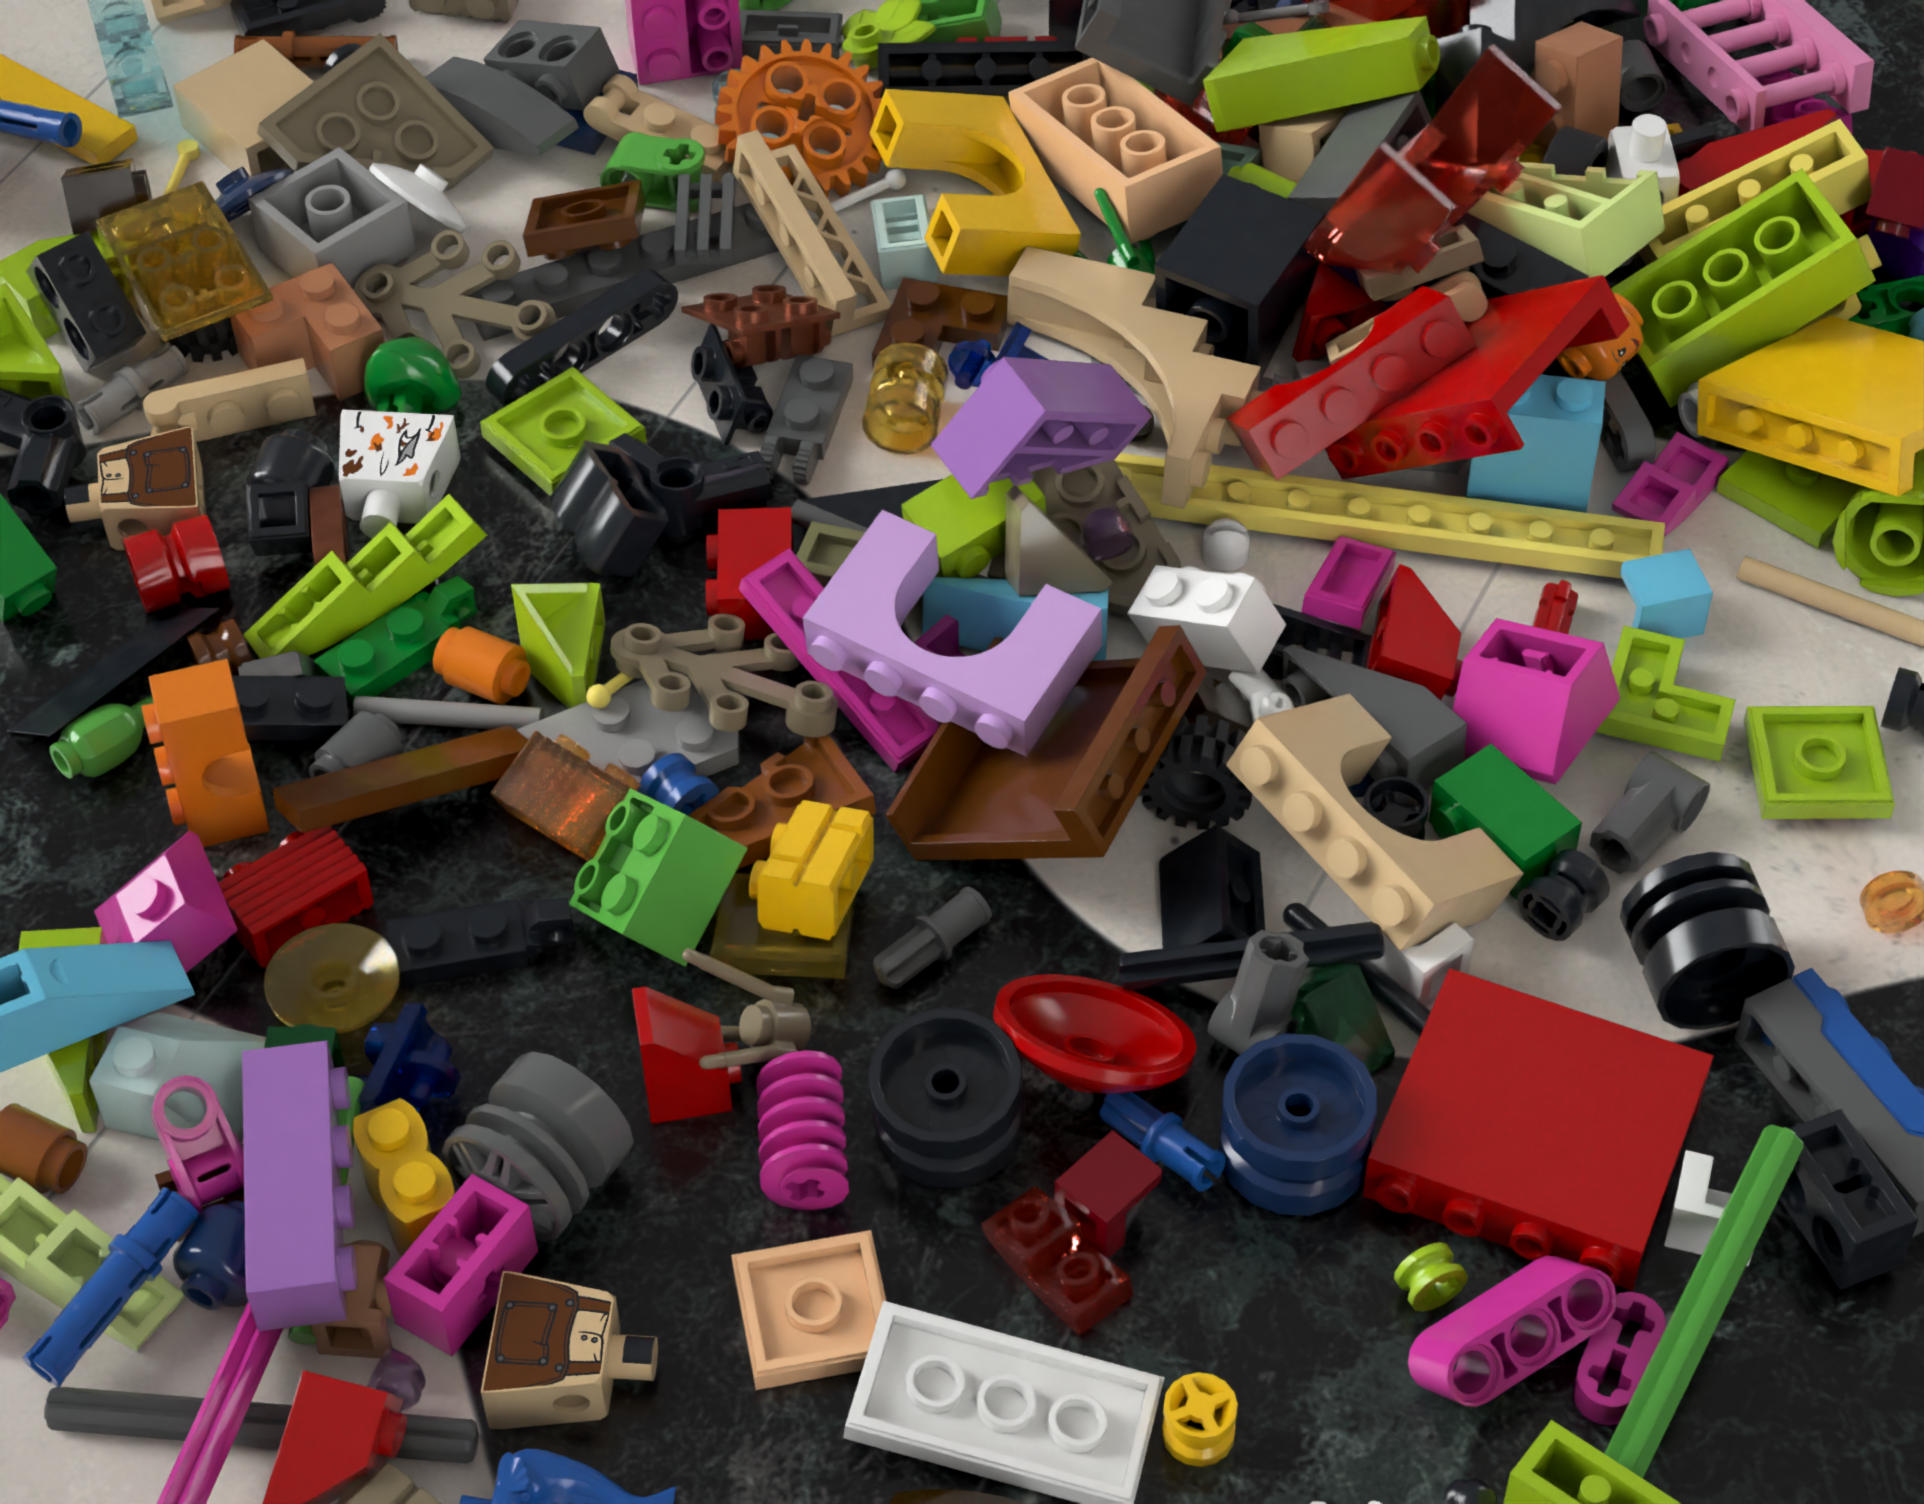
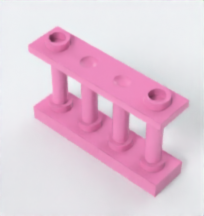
[1643,0,1874,133]

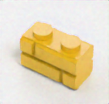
[749,800,874,940]

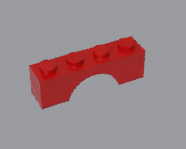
[1227,285,1477,481]

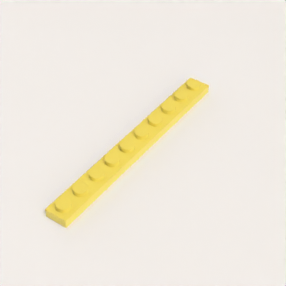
[1114,453,1665,579]

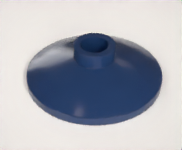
[197,167,294,234]

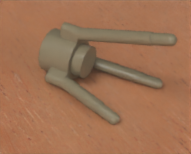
[682,948,811,1070]

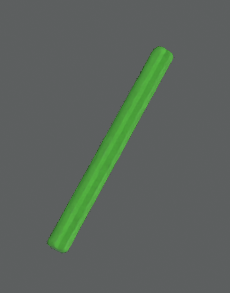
[1604,1125,1803,1478]

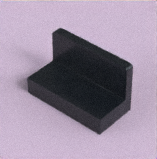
[1159,824,1266,948]

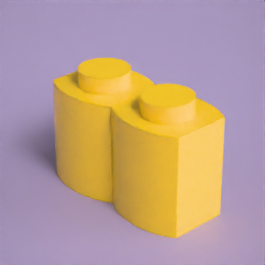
[353,1098,455,1257]

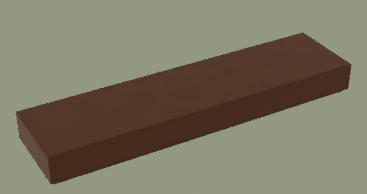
[273,725,539,833]

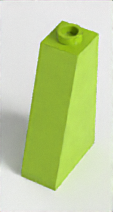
[1203,16,1440,132]

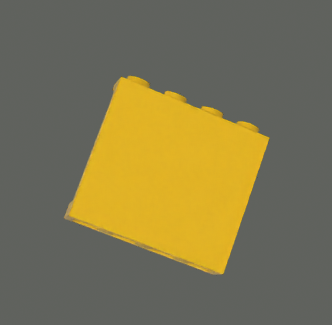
[1697,316,1924,497]

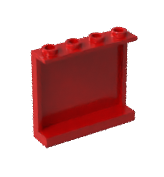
[1324,275,1630,480]
[1363,968,1714,1291]

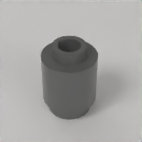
[309,711,404,778]

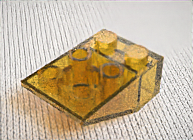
[95,181,273,342]

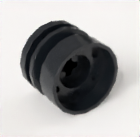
[1620,852,1795,1030]

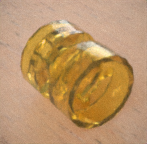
[862,342,949,455]

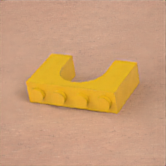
[869,89,1081,276]

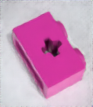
[383,1174,538,1357]

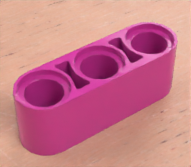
[1408,1255,1617,1407]

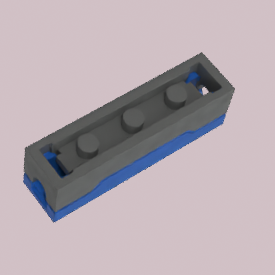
[1735,967,1924,1237]

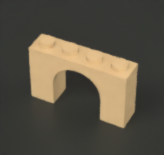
[1226,693,1524,951]

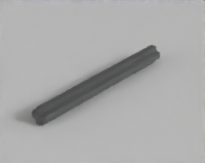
[44,1386,479,1463]

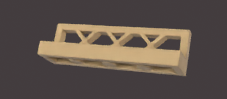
[733,130,892,337]

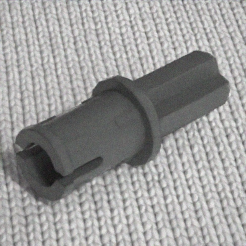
[872,887,992,989]

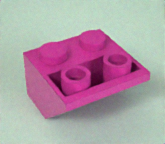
[625,0,743,85]
[1453,618,1621,785]

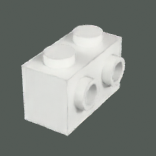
[1127,565,1286,674]

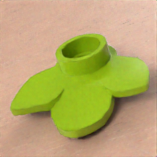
[842,0,936,69]

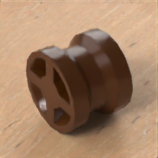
[184,619,252,676]

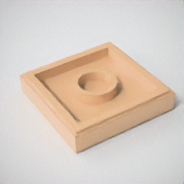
[731,1230,887,1390]

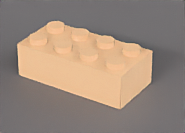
[1008,58,1223,244]

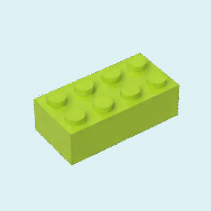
[1611,168,1876,408]

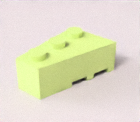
[1450,160,1665,278]

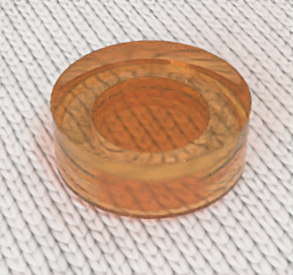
[1859,871,1924,933]

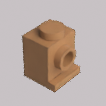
[311,1240,394,1359]

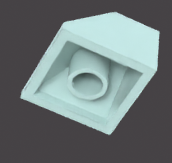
[89,1012,266,1141]

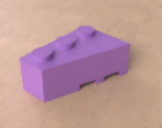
[930,357,1152,499]

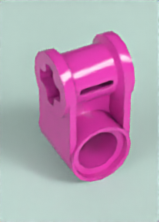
[151,1075,244,1213]

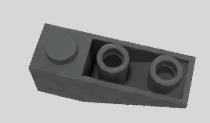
[1281,645,1467,790]

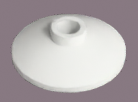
[369,163,467,233]

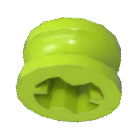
[1394,1242,1468,1312]

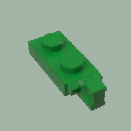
[313,575,478,707]

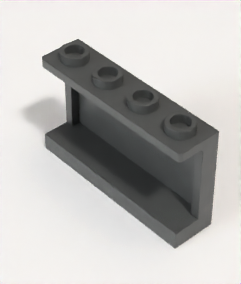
[1075,0,1232,106]

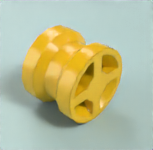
[1162,1372,1238,1467]

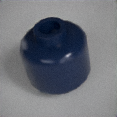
[173,1200,248,1310]

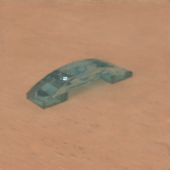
[87,0,173,119]

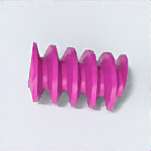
[756,1050,849,1211]

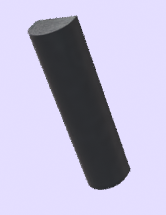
[878,40,1092,98]

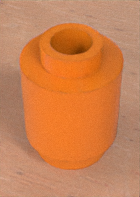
[433,626,531,705]

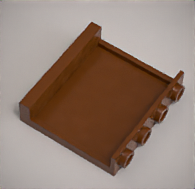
[885,625,1207,860]

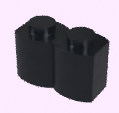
[550,440,668,578]

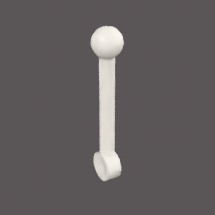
[807,168,907,227]

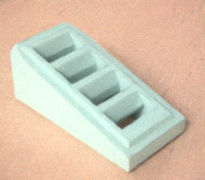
[871,194,938,290]

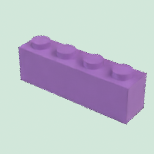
[242,1041,358,1332]

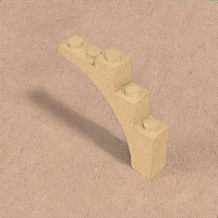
[1006,246,1264,509]

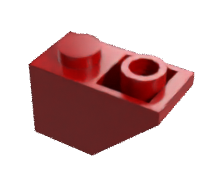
[1292,263,1390,362]

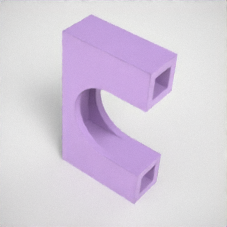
[803,510,1102,757]

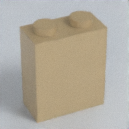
[173,39,314,176]

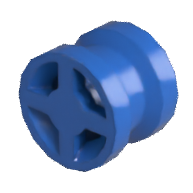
[638,753,719,815]

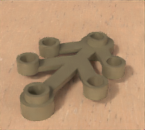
[354,230,559,379]
[610,613,838,737]

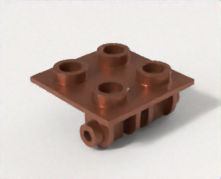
[681,284,840,368]

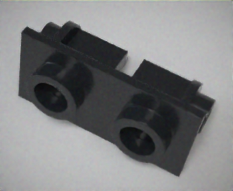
[691,324,773,445]

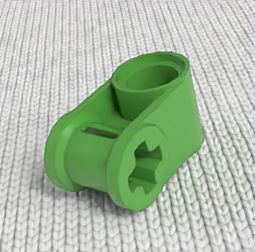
[600,132,705,212]

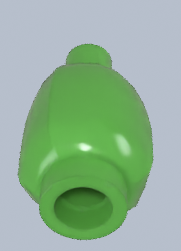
[49,696,154,778]

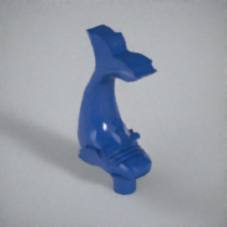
[460,1449,677,1504]

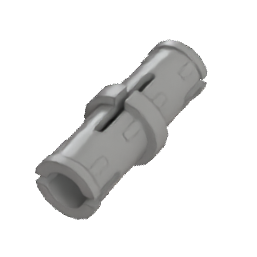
[74,342,189,435]

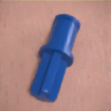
[1099,1092,1226,1192]

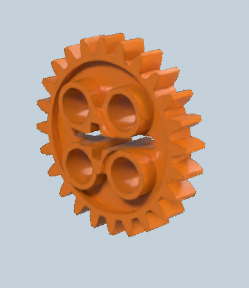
[715,39,883,199]

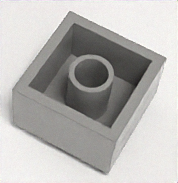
[248,147,416,289]

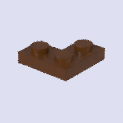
[872,277,1008,380]

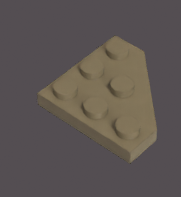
[257,33,494,188]
[987,460,1181,617]

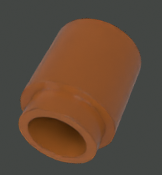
[0,1103,88,1194]

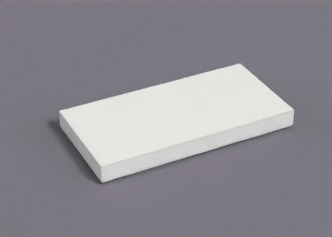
[843,1301,1164,1504]

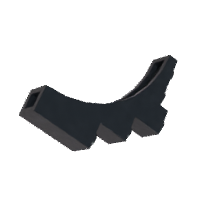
[1434,0,1641,174]

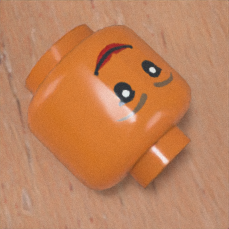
[1557,293,1643,381]

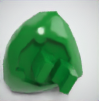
[364,337,462,414]

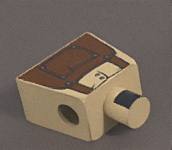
[64,426,206,550]
[481,1271,658,1429]

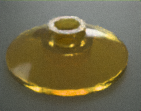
[264,923,400,1034]

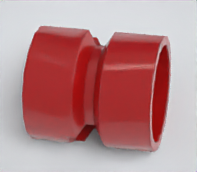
[122,514,230,613]

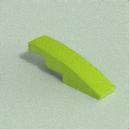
[243,494,488,659]

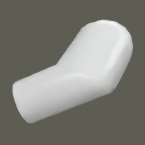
[1229,669,1294,722]

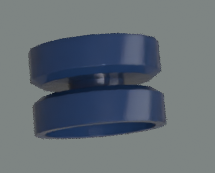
[1219,1034,1377,1216]

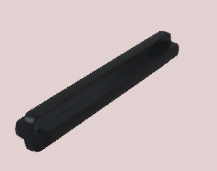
[1118,922,1385,991]

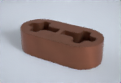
[309,484,350,566]

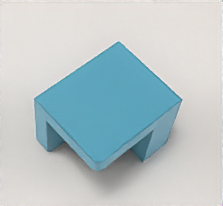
[1620,548,1713,639]

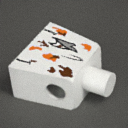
[339,410,461,538]

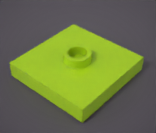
[480,367,647,496]
[1716,450,1862,548]
[1744,706,1895,819]

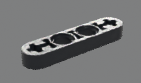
[486,269,678,406]

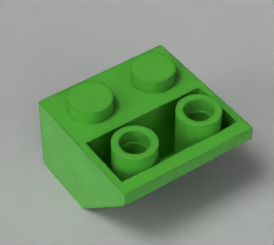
[569,788,748,967]

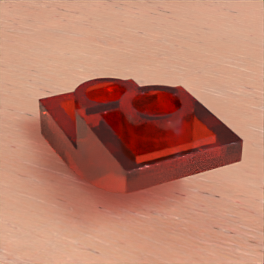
[981,1186,1134,1335]

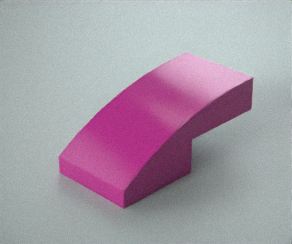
[1612,432,1728,536]

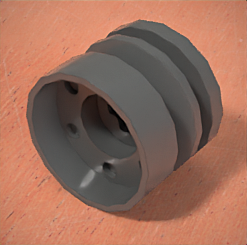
[442,1051,634,1242]

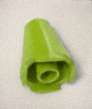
[1832,448,1924,597]

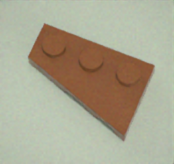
[688,734,876,870]

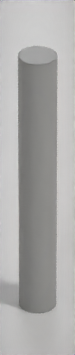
[353,696,544,730]

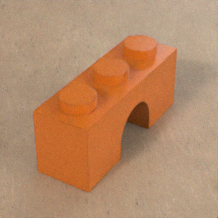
[141,659,270,847]

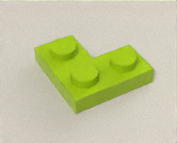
[1596,625,1736,762]

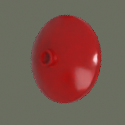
[993,974,1197,1094]

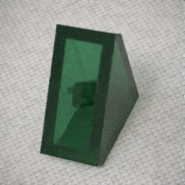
[1290,963,1395,1073]

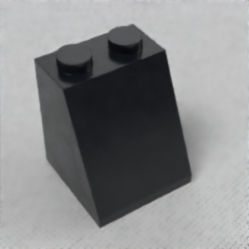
[1155,174,1325,377]

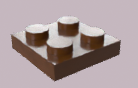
[523,180,646,260]

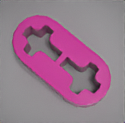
[1572,1292,1666,1425]

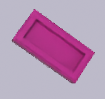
[1301,536,1397,629]

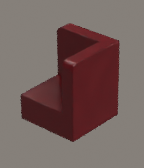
[1054,1130,1162,1261]

